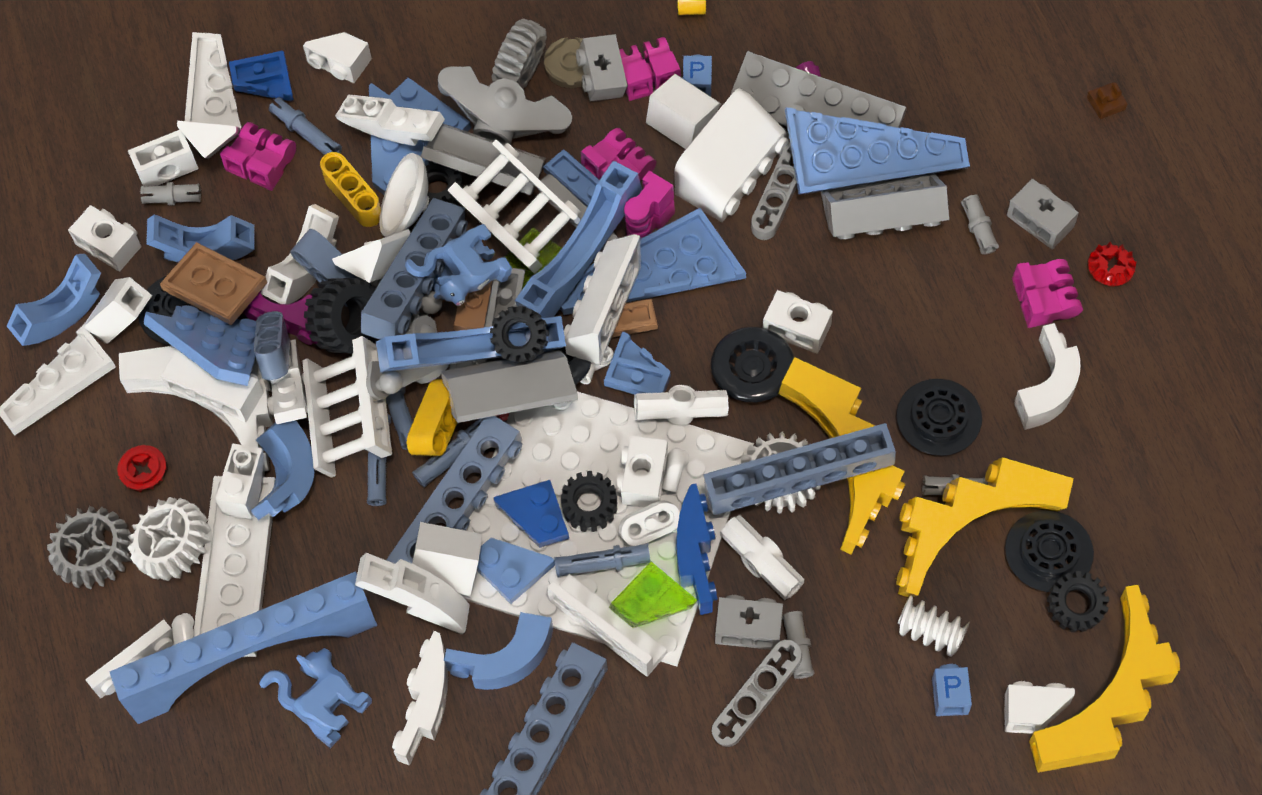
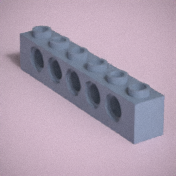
[361,198,468,339]
[386,416,523,564]
[703,423,896,515]
[480,642,608,795]

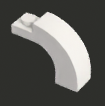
[261,204,339,304]
[1014,323,1081,430]

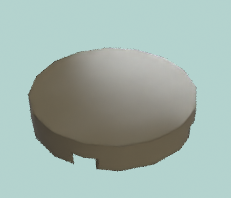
[544,37,584,88]

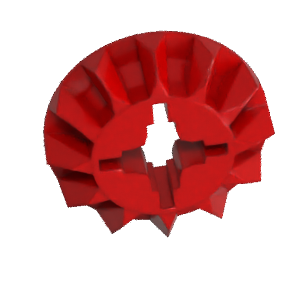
[1088,241,1137,286]
[117,445,167,492]

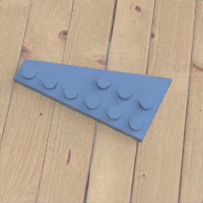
[785,107,970,195]
[560,208,746,315]

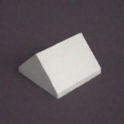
[646,74,721,149]
[177,121,240,159]
[332,229,411,283]
[412,522,482,596]

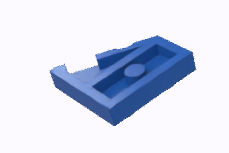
[229,51,294,101]
[493,480,569,548]

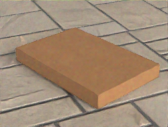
[160,242,267,325]

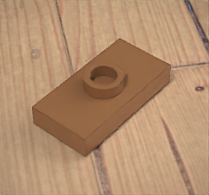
[454,280,493,331]
[611,299,658,338]

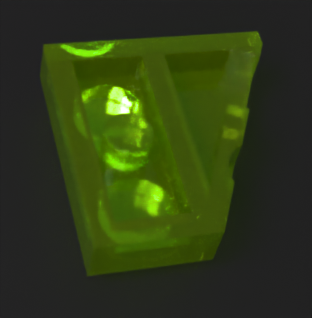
[609,561,697,628]

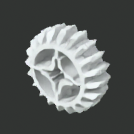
[741,431,821,514]
[127,497,211,581]

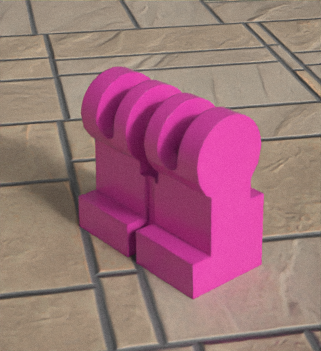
[619,37,681,101]
[220,122,296,191]
[581,128,657,181]
[624,170,675,239]
[1012,259,1083,328]

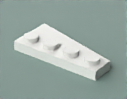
[185,32,241,135]
[0,326,116,436]

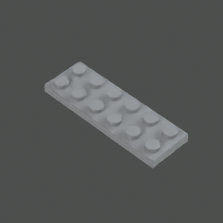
[730,51,907,128]

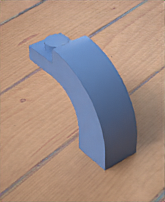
[147,214,254,263]
[7,254,101,346]
[251,420,314,520]
[443,612,554,690]

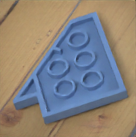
[369,78,471,195]
[144,305,256,386]

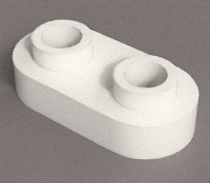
[619,500,680,546]

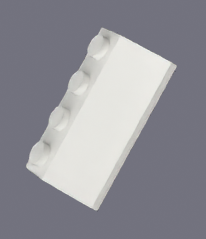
[564,234,641,365]

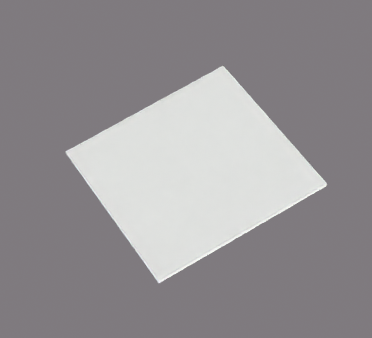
[462,392,754,667]

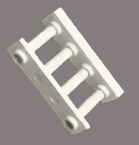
[448,140,581,274]
[302,336,392,478]

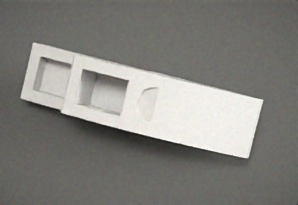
[335,94,445,146]
[270,339,308,424]
[355,553,470,634]
[392,631,448,765]

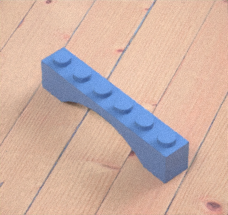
[515,161,642,318]
[376,316,566,372]

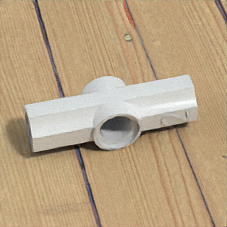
[634,385,729,425]
[720,515,805,600]

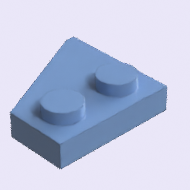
[604,331,671,394]
[477,538,555,604]

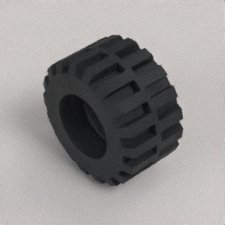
[304,278,376,354]

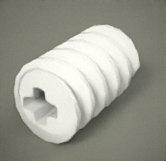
[898,595,970,657]

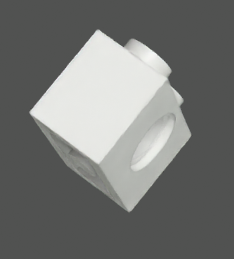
[128,130,198,186]
[68,205,142,272]
[763,290,833,354]
[616,435,668,507]

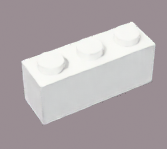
[160,350,264,423]

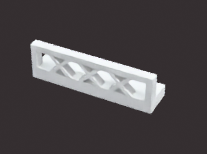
[547,574,668,677]

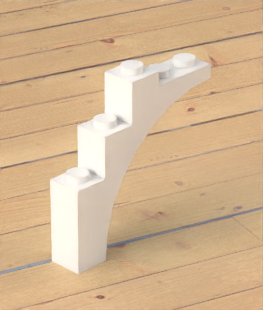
[119,346,274,477]

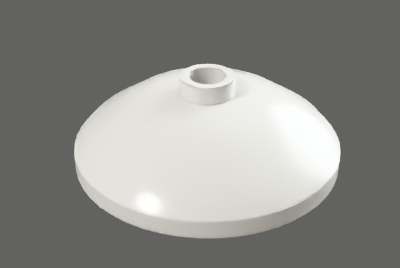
[379,153,429,237]

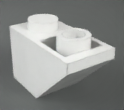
[303,32,372,83]
[83,277,152,344]
[215,443,264,519]
[1005,681,1075,734]

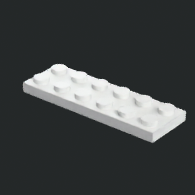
[194,476,276,657]

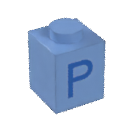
[683,54,712,96]
[932,664,972,716]

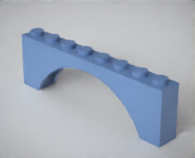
[109,571,377,724]

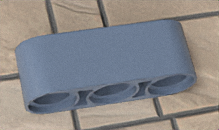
[290,229,371,307]
[254,311,290,380]

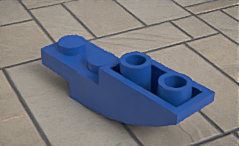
[676,483,718,615]

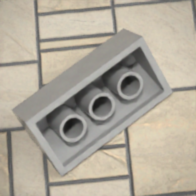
[821,173,949,239]

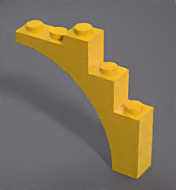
[778,357,905,554]
[896,458,1074,597]
[1029,585,1180,773]

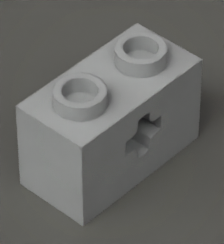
[576,34,627,101]
[1007,179,1079,250]
[715,595,783,650]

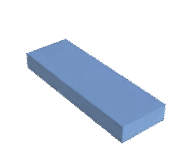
[543,149,599,207]

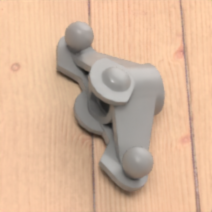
[438,66,572,144]
[366,291,449,400]

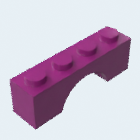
[242,272,317,345]

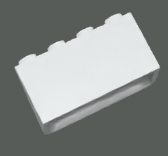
[674,88,789,222]

